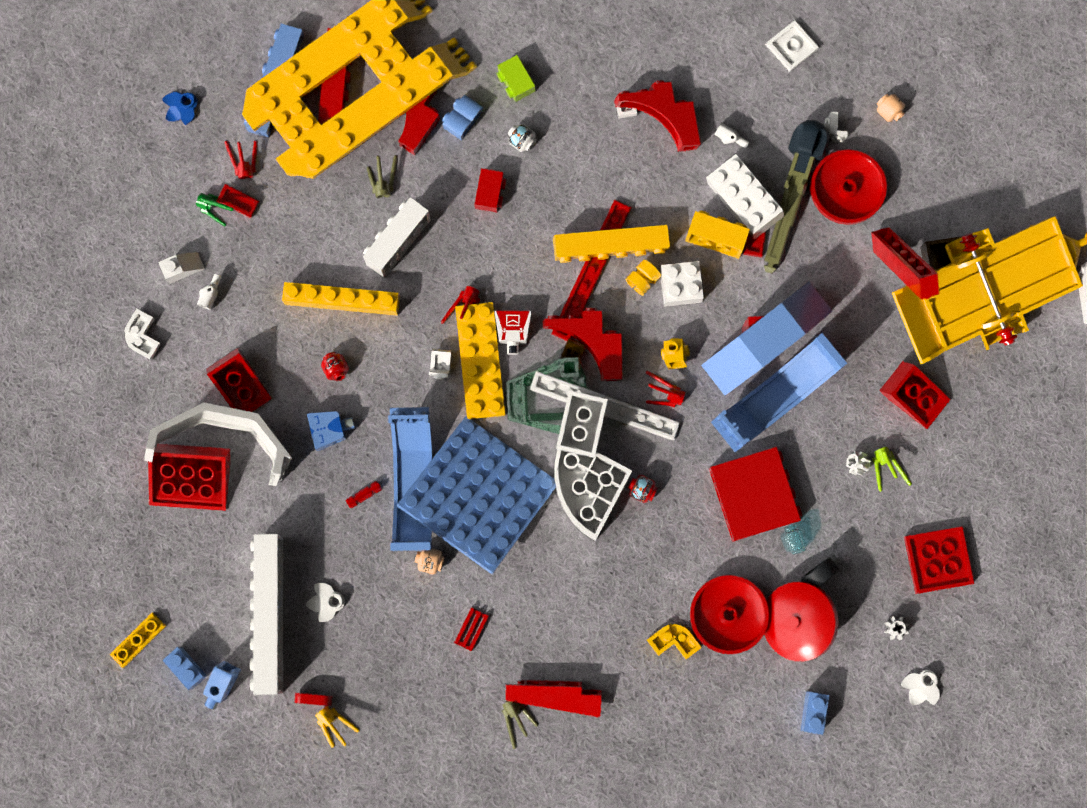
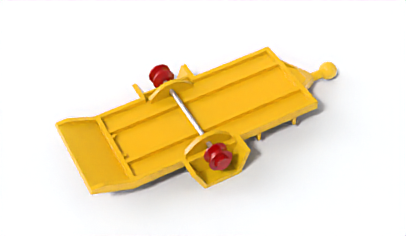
[892,216,1087,364]

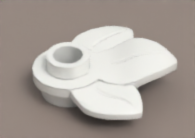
[306,583,345,622]
[901,670,940,705]

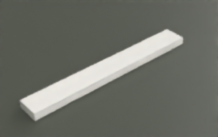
[530,371,680,441]

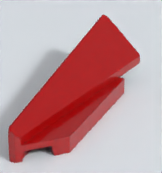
[505,680,601,717]

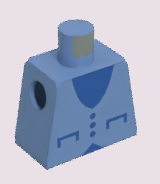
[307,411,355,451]
[203,661,241,710]

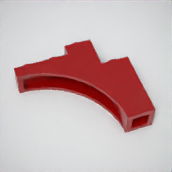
[614,80,700,152]
[398,90,440,155]
[543,308,622,381]

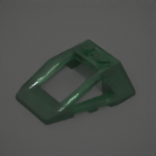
[506,357,586,434]

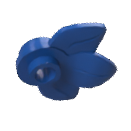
[162,92,197,125]

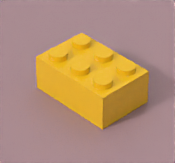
[685,211,750,259]

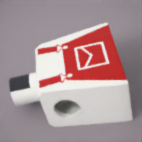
[495,311,531,355]

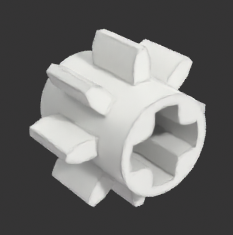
[846,451,871,476]
[884,616,909,640]

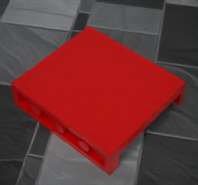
[709,447,802,542]

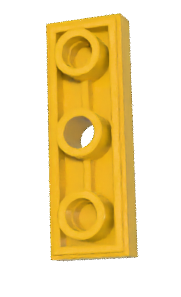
[110,612,166,668]

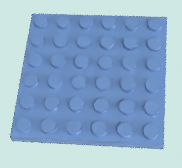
[397,416,556,574]

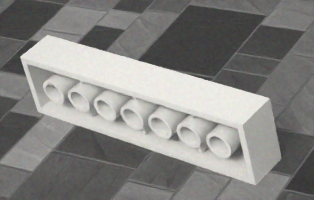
[250,534,283,695]

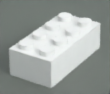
[706,154,784,240]
[363,197,431,278]

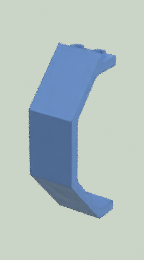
[701,282,833,395]
[711,333,847,452]
[388,407,432,551]

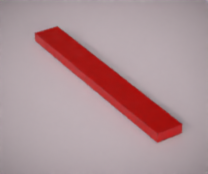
[551,200,631,341]

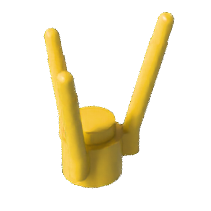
[315,706,360,748]

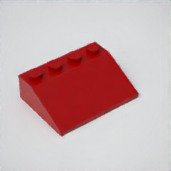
[148,444,231,511]

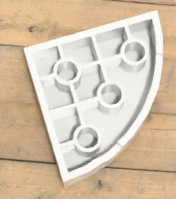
[554,450,632,541]

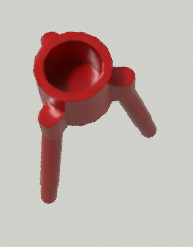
[224,141,257,179]
[441,286,480,324]
[645,371,685,408]

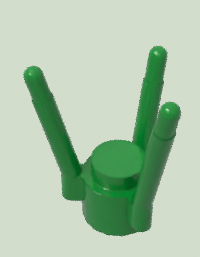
[196,193,234,226]

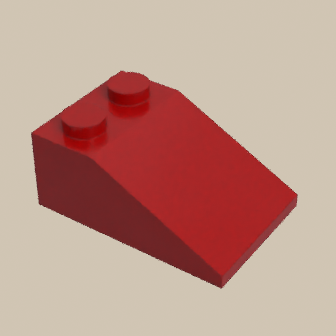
[206,348,272,412]
[879,361,950,429]

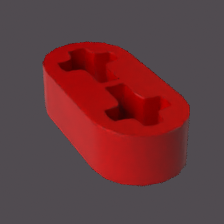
[294,693,332,706]

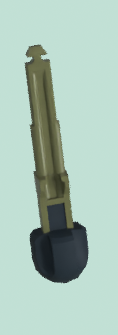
[764,120,830,274]

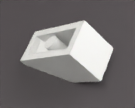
[158,252,205,284]

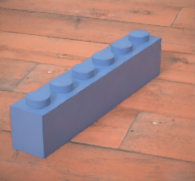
[244,24,304,138]

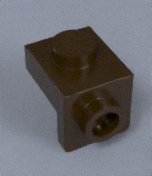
[557,339,586,372]

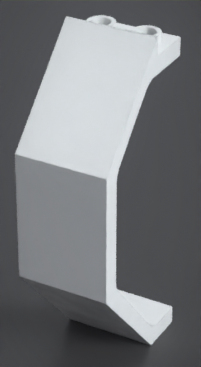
[144,402,292,486]

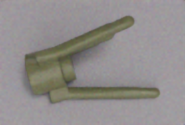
[367,155,397,198]
[502,701,538,749]

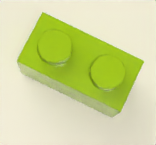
[496,55,535,102]

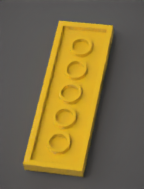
[455,302,505,419]

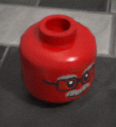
[321,352,349,381]

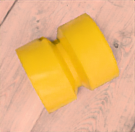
[625,259,661,295]

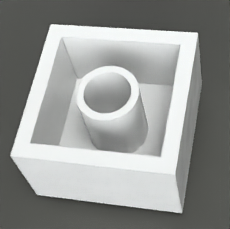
[660,261,704,307]

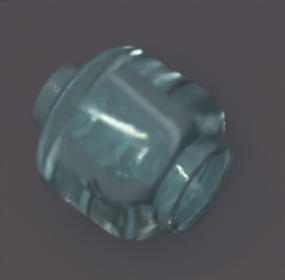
[780,524,809,554]

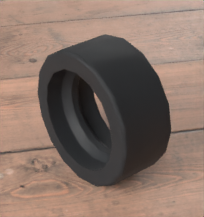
[801,557,839,587]

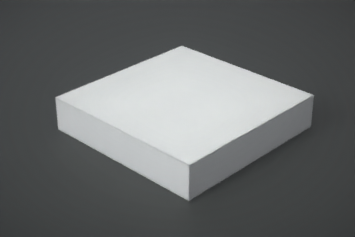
[766,20,819,71]

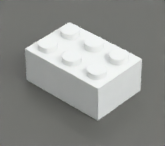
[556,391,608,458]

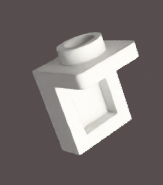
[824,112,848,142]
[429,349,452,379]

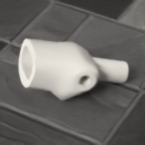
[715,123,749,148]
[197,274,221,310]

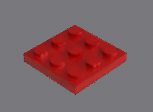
[904,527,974,594]

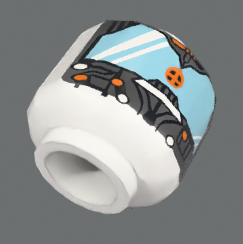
[508,124,537,152]

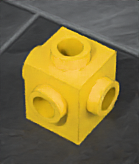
[661,338,690,370]

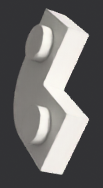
[124,308,161,361]

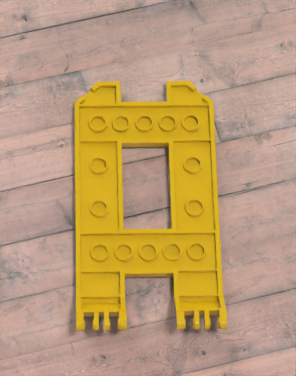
[242,0,477,179]

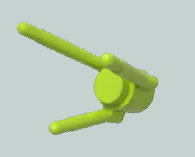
[872,446,912,492]

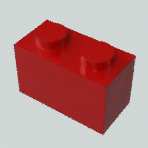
[474,168,507,212]

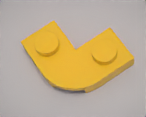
[647,624,702,660]

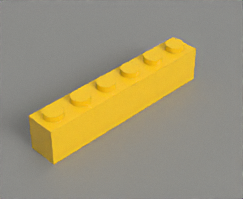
[553,225,670,263]
[282,282,400,316]

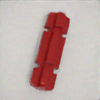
[346,481,382,508]

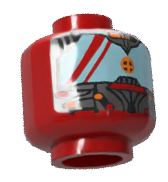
[628,475,658,503]

